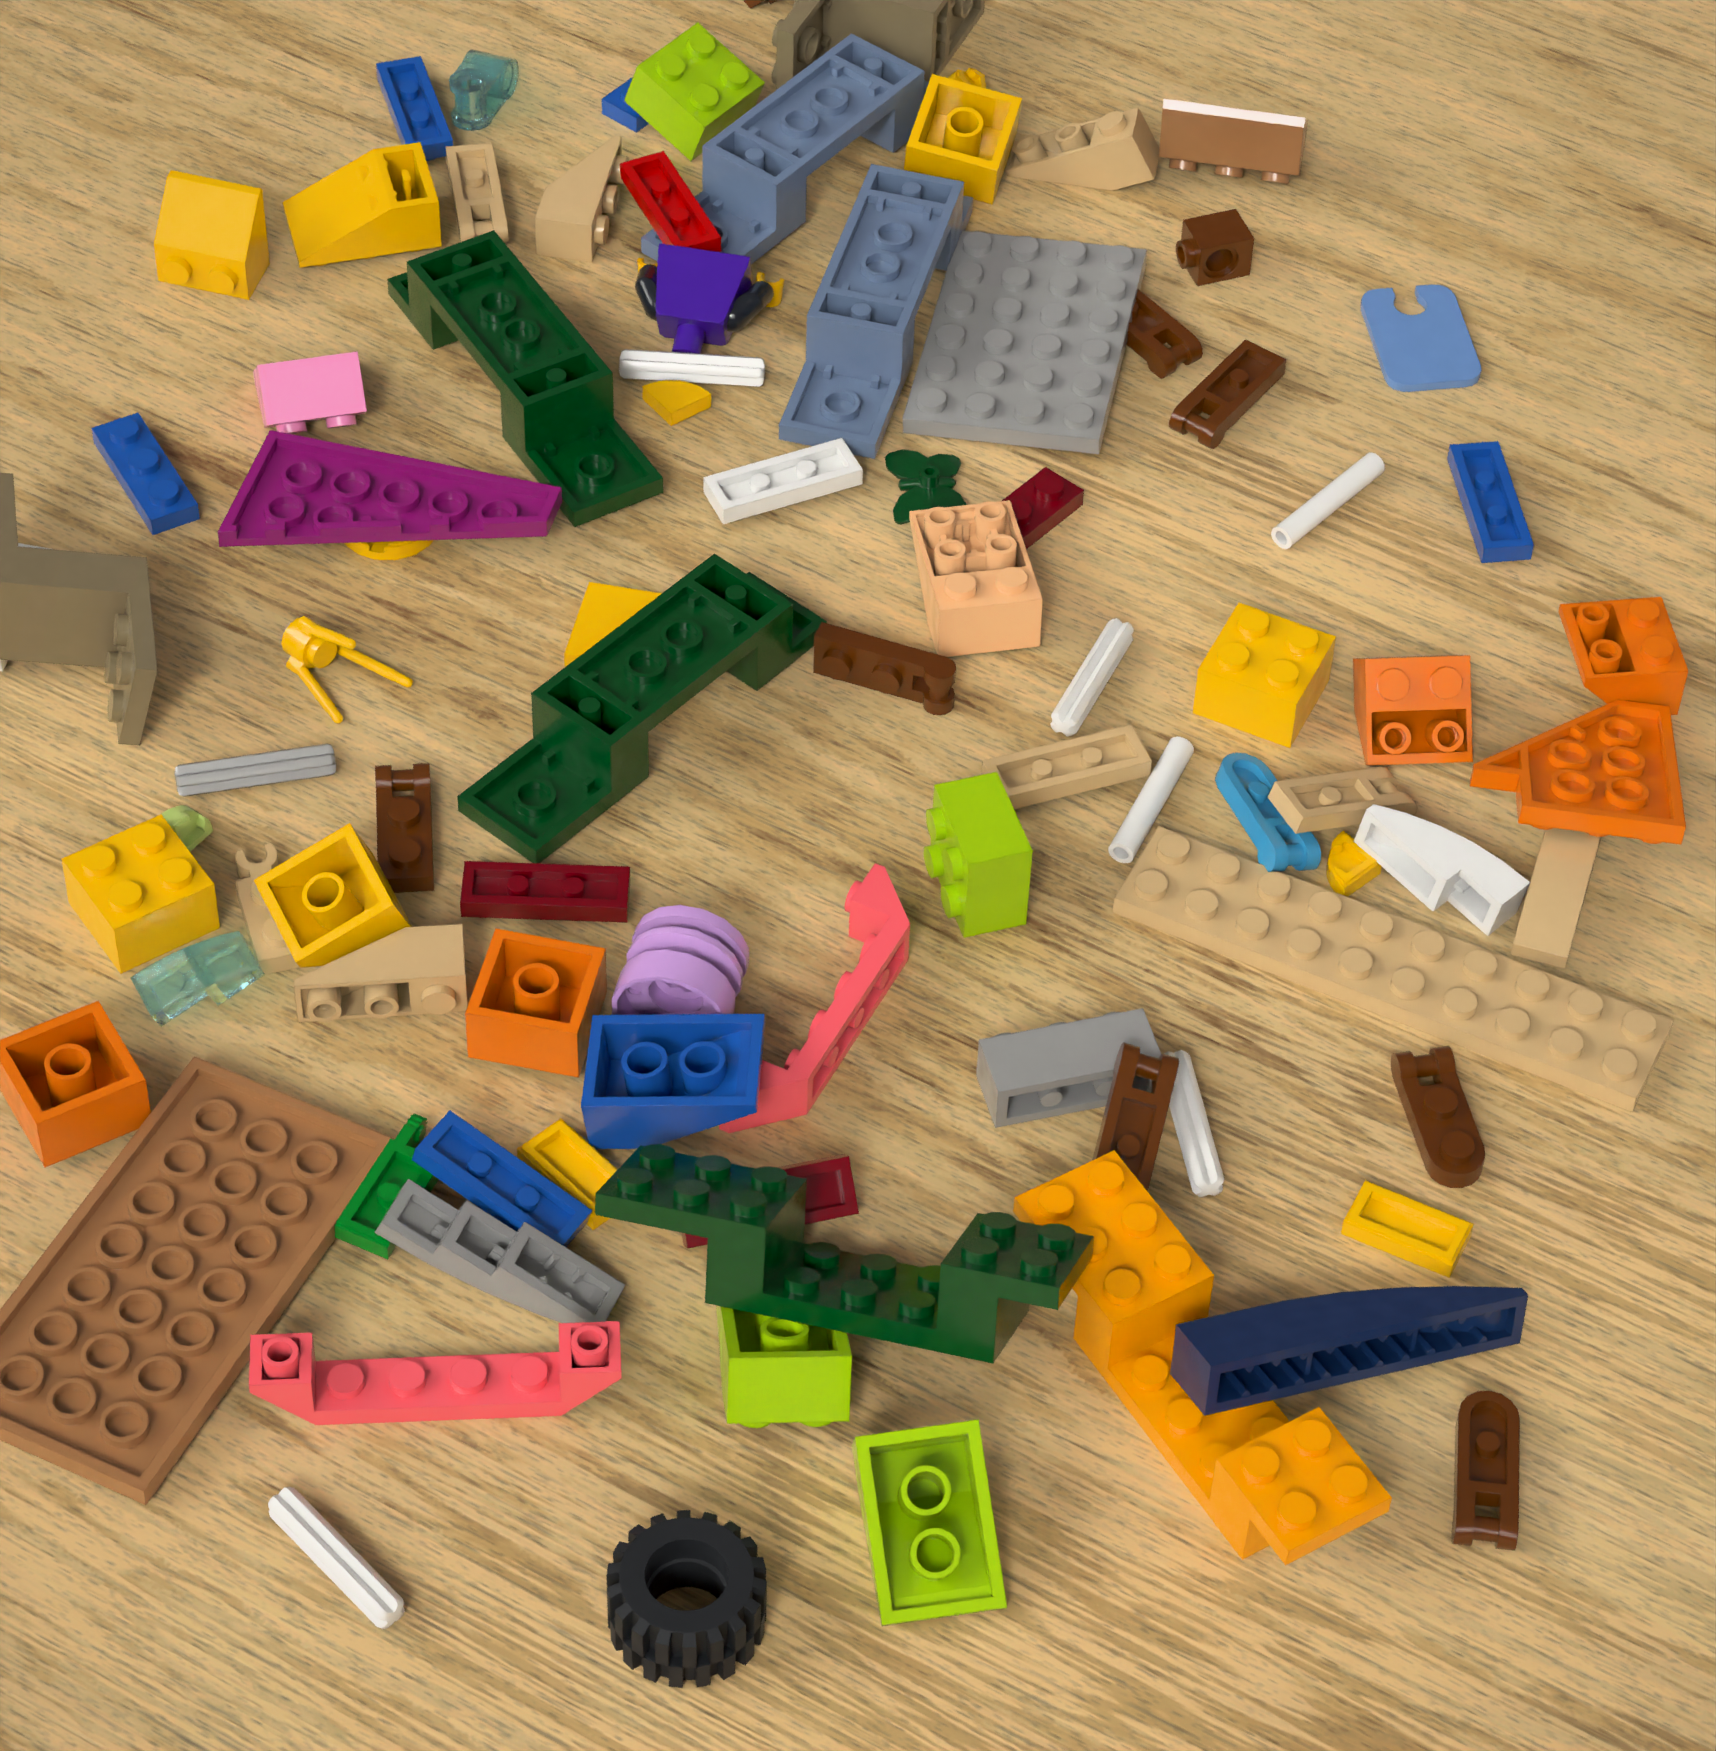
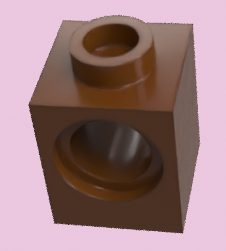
[1176,209,1254,286]

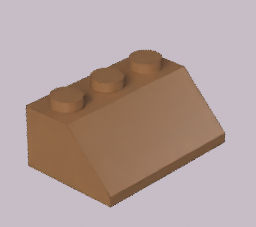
[1159,99,1308,184]

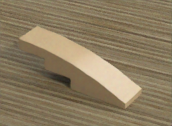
[1511,828,1601,969]

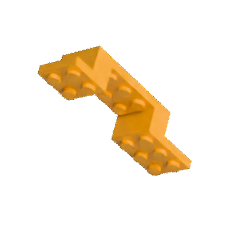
[1013,1150,1392,1565]

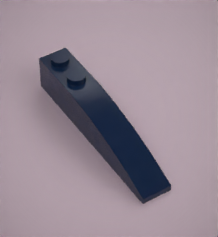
[1170,1286,1528,1416]

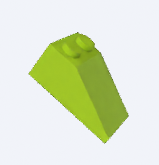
[716,1305,852,1428]
[852,1419,1007,1626]

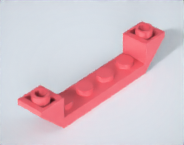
[719,863,910,1133]
[249,1321,622,1425]

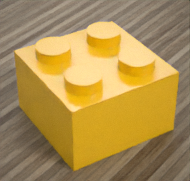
[904,74,1022,205]
[1193,603,1336,748]
[61,814,220,974]

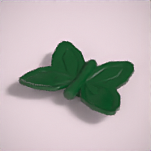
[885,449,967,525]

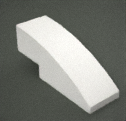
[1354,804,1530,936]

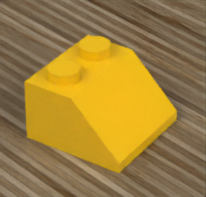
[154,170,270,300]
[254,823,412,968]

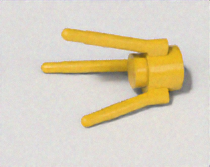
[281,616,413,724]

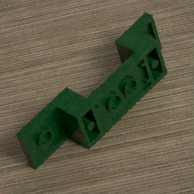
[387,230,663,527]
[457,553,827,863]
[595,1144,1094,1364]

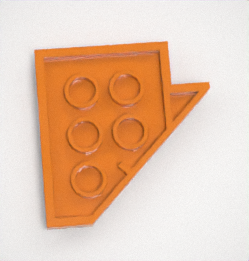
[1470,700,1686,845]

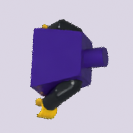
[635,243,785,354]

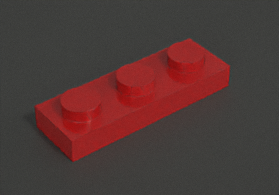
[620,151,721,252]

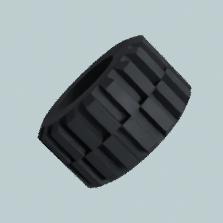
[606,1510,767,1688]

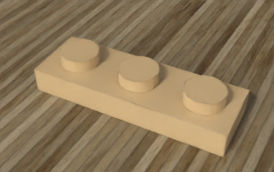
[981,724,1152,809]

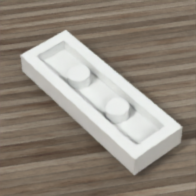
[703,438,863,524]

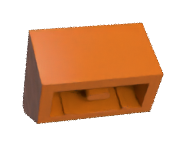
[1558,597,1688,715]
[1353,655,1473,766]

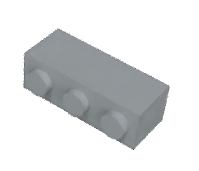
[976,1008,1161,1128]

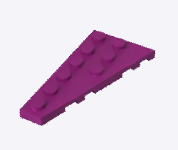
[218,430,562,547]

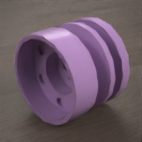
[612,905,749,1015]

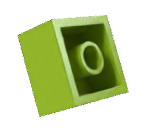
[624,22,765,161]
[924,772,1033,938]

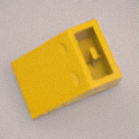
[283,142,442,268]

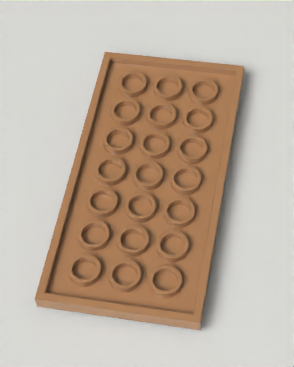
[0,1056,395,1505]

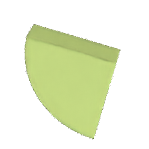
[161,805,213,851]

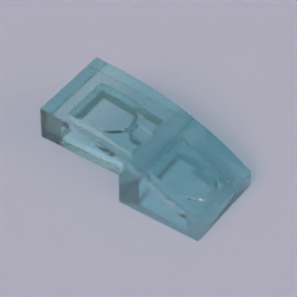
[130,931,265,1027]

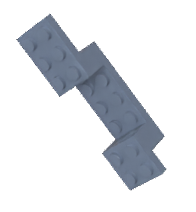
[641,34,929,264]
[779,164,973,459]

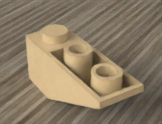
[1005,107,1160,191]
[535,135,629,263]
[293,924,468,1023]

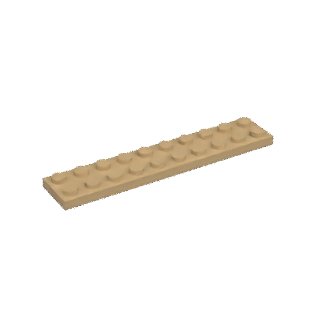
[1113,826,1674,1113]

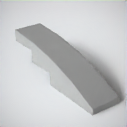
[375,1179,625,1323]

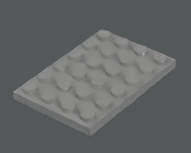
[903,231,1147,454]

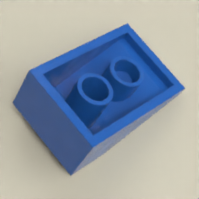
[581,1014,766,1149]

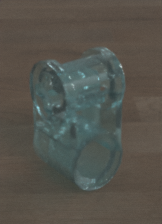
[449,49,519,131]

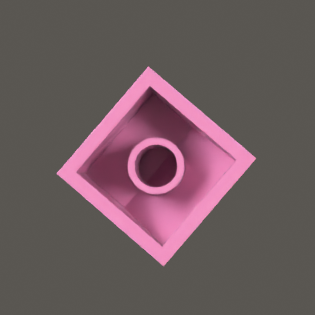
[253,351,367,434]

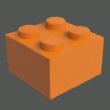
[465,928,607,1078]
[0,1001,151,1168]

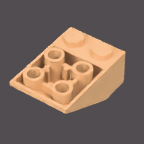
[909,500,1043,657]

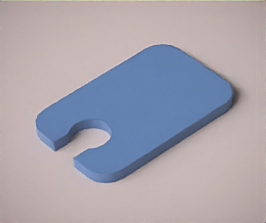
[1360,285,1481,392]

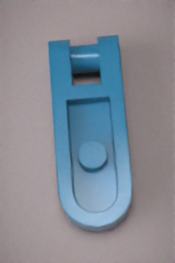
[1215,753,1321,872]

